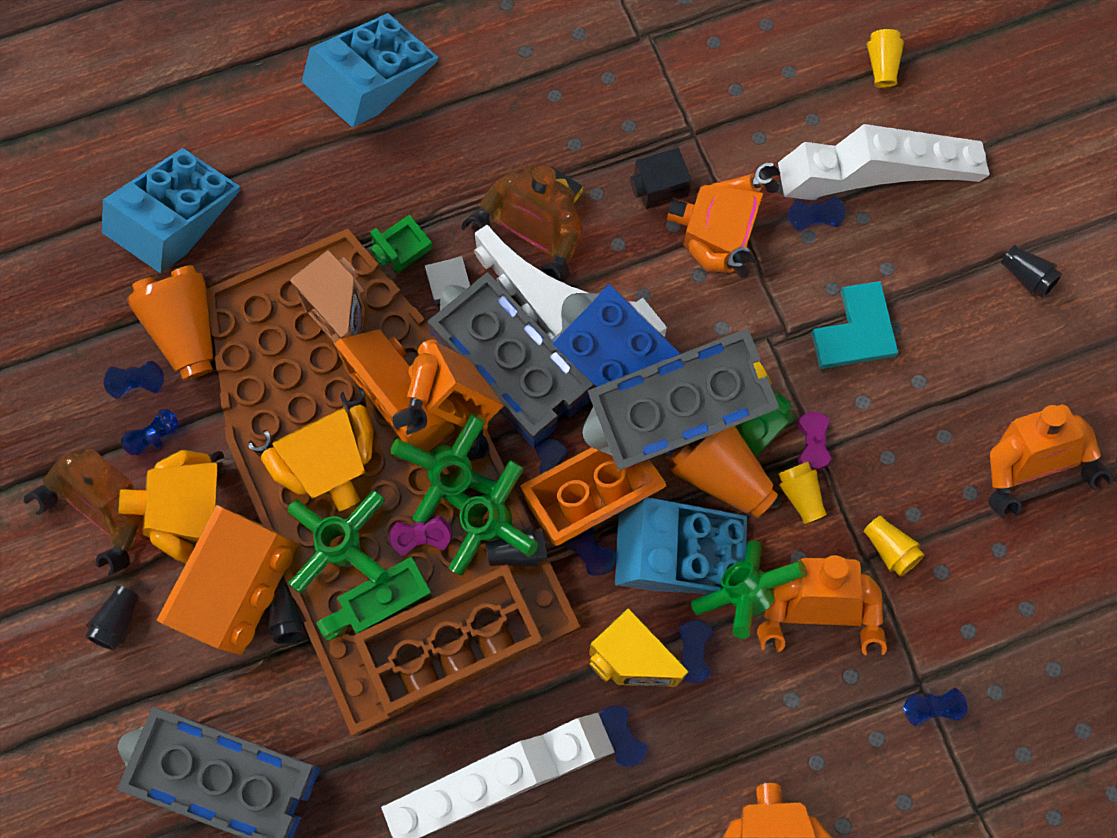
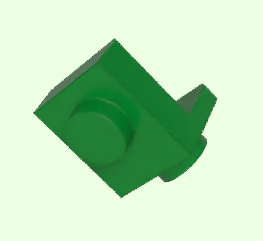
[370,215,433,274]
[735,392,796,456]

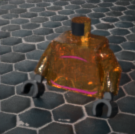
[462,165,583,282]
[24,448,144,576]

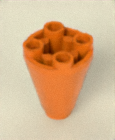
[127,265,214,381]
[665,426,778,517]

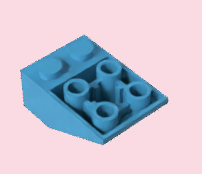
[302,13,439,128]
[102,148,240,273]
[615,497,747,594]

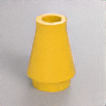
[867,29,904,88]
[779,461,827,524]
[863,516,925,577]

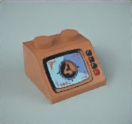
[290,250,365,343]

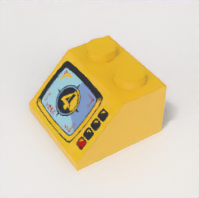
[589,609,688,687]

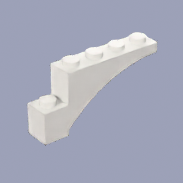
[778,124,989,200]
[474,225,667,341]
[381,713,615,838]

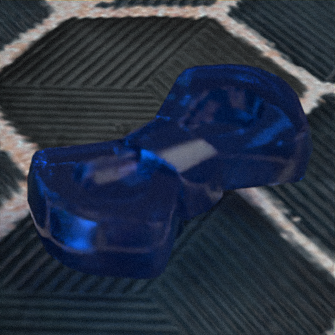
[788,196,846,231]
[103,361,164,399]
[121,409,179,455]
[535,439,568,477]
[564,527,616,576]
[679,620,713,684]
[903,688,968,726]
[599,706,648,767]

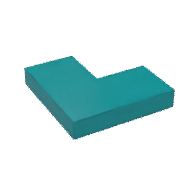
[811,281,898,369]

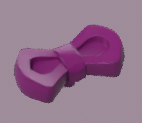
[796,411,832,471]
[389,516,452,556]

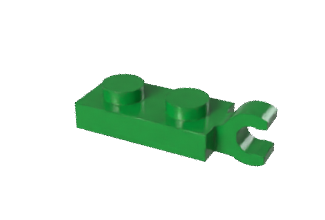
[316,557,433,642]

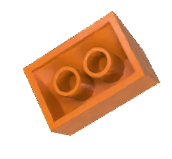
[334,329,455,451]
[520,447,667,546]
[156,505,299,656]

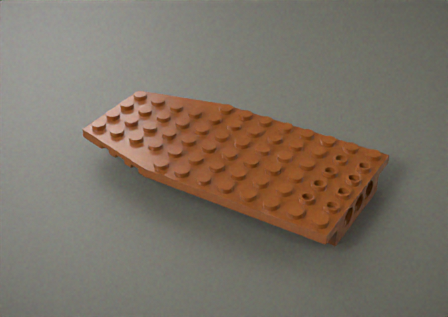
[207,228,580,737]

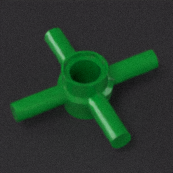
[391,413,497,524]
[443,460,538,576]
[288,490,388,594]
[691,541,807,639]

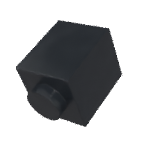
[630,147,692,209]

